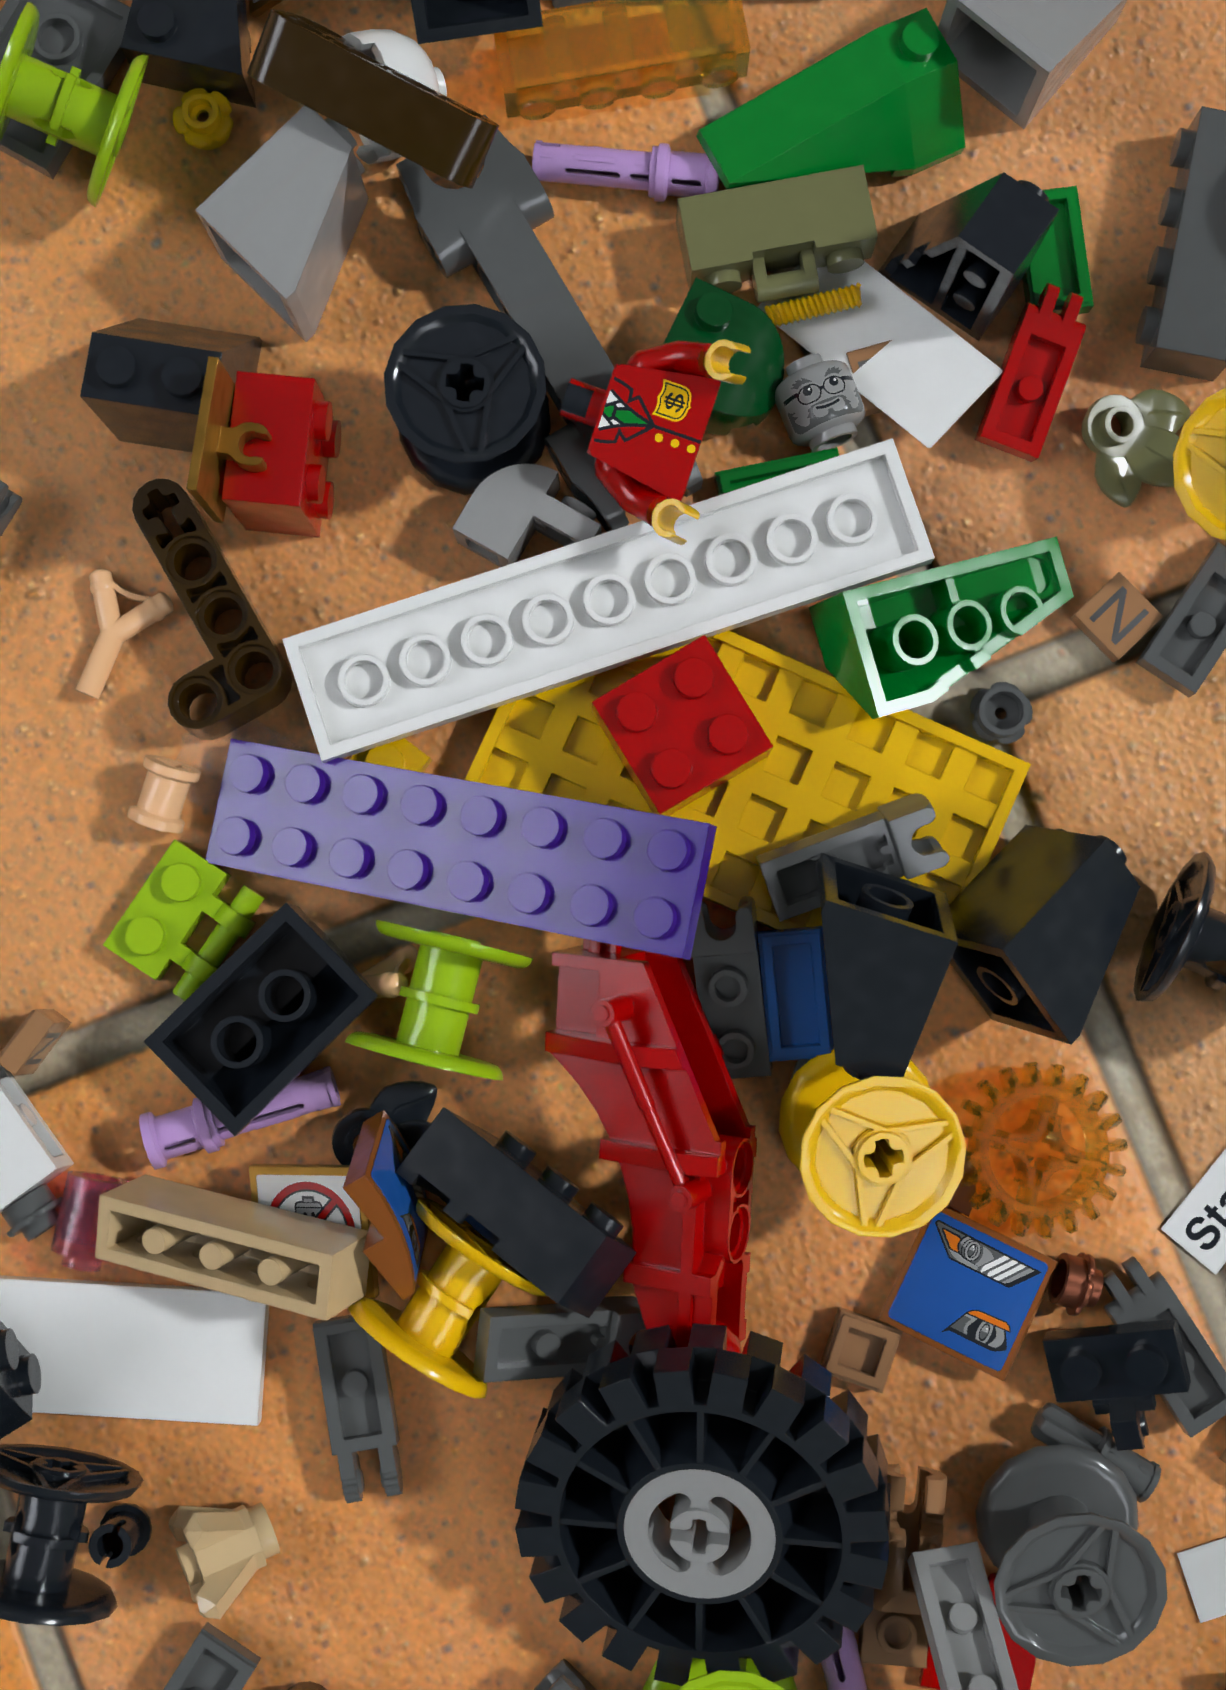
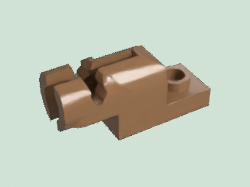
[858,1464,947,1668]

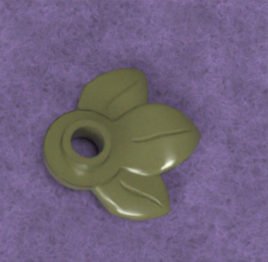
[1081,389,1191,508]

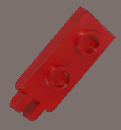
[975,283,1086,462]

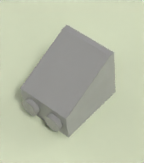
[938,0,1127,129]
[195,105,368,342]

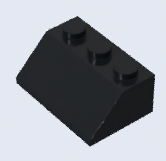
[143,902,379,1136]

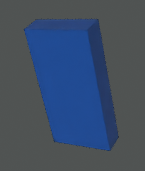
[758,926,834,1062]

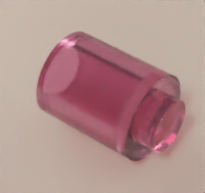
[51,1171,129,1272]

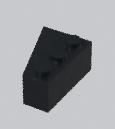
[120,0,256,108]
[878,172,1059,341]
[395,1107,637,1318]

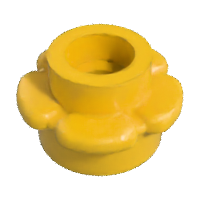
[172,88,233,150]

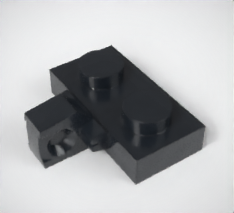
[1042,1319,1191,1451]

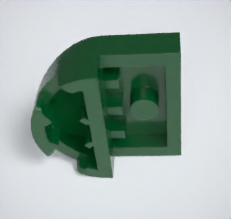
[663,277,784,435]

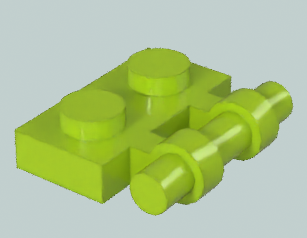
[103,839,265,1001]

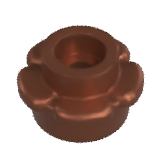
[1048,1252,1103,1316]

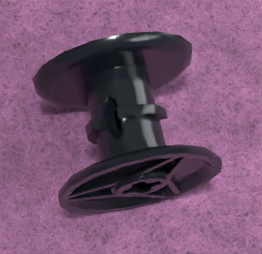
[384,304,551,495]
[1133,851,1226,1002]
[0,1444,144,1626]

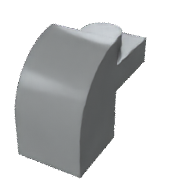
[452,464,602,567]

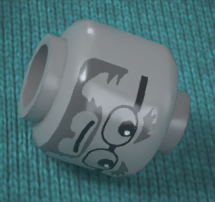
[775,354,865,452]

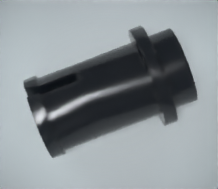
[88,1503,152,1568]

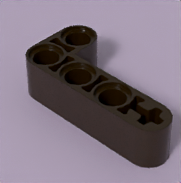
[247,9,499,188]
[132,479,292,740]

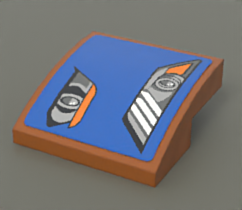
[343,1110,429,1300]
[878,1207,1059,1381]

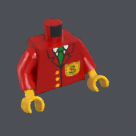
[560,339,751,545]

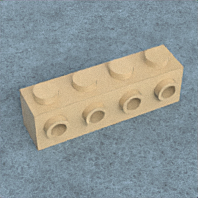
[95,1174,369,1321]

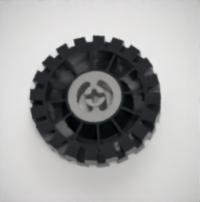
[515,1323,891,1686]

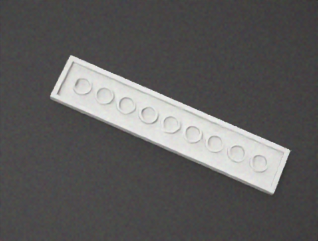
[282,438,935,763]

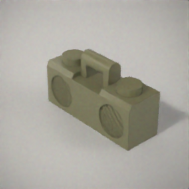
[676,165,878,303]

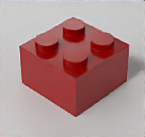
[222,371,341,538]
[592,635,773,816]

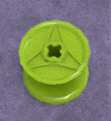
[0,2,149,207]
[345,920,533,1081]

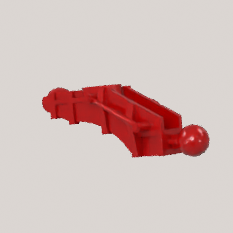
[545,939,757,1353]

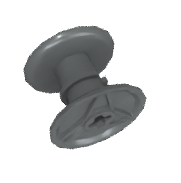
[975,1444,1167,1667]

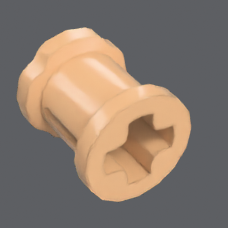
[127,755,201,834]

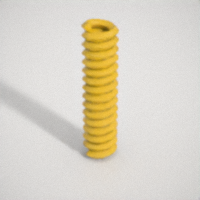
[764,283,862,327]

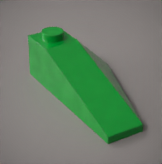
[696,8,966,190]
[808,536,1074,719]

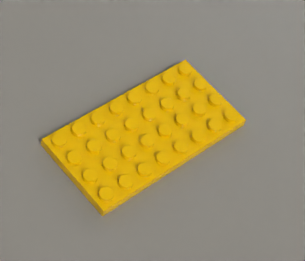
[465,631,1031,949]

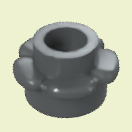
[970,682,1033,744]
[1,1184,65,1242]

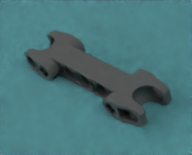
[396,114,703,532]

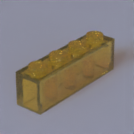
[493,0,751,120]

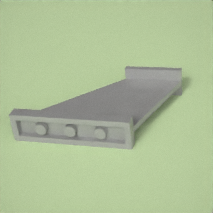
[907,1542,1019,1690]

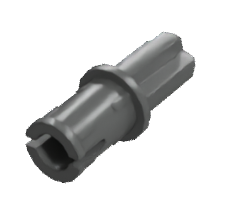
[1031,1403,1161,1503]

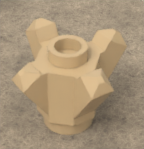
[168,1503,280,1619]

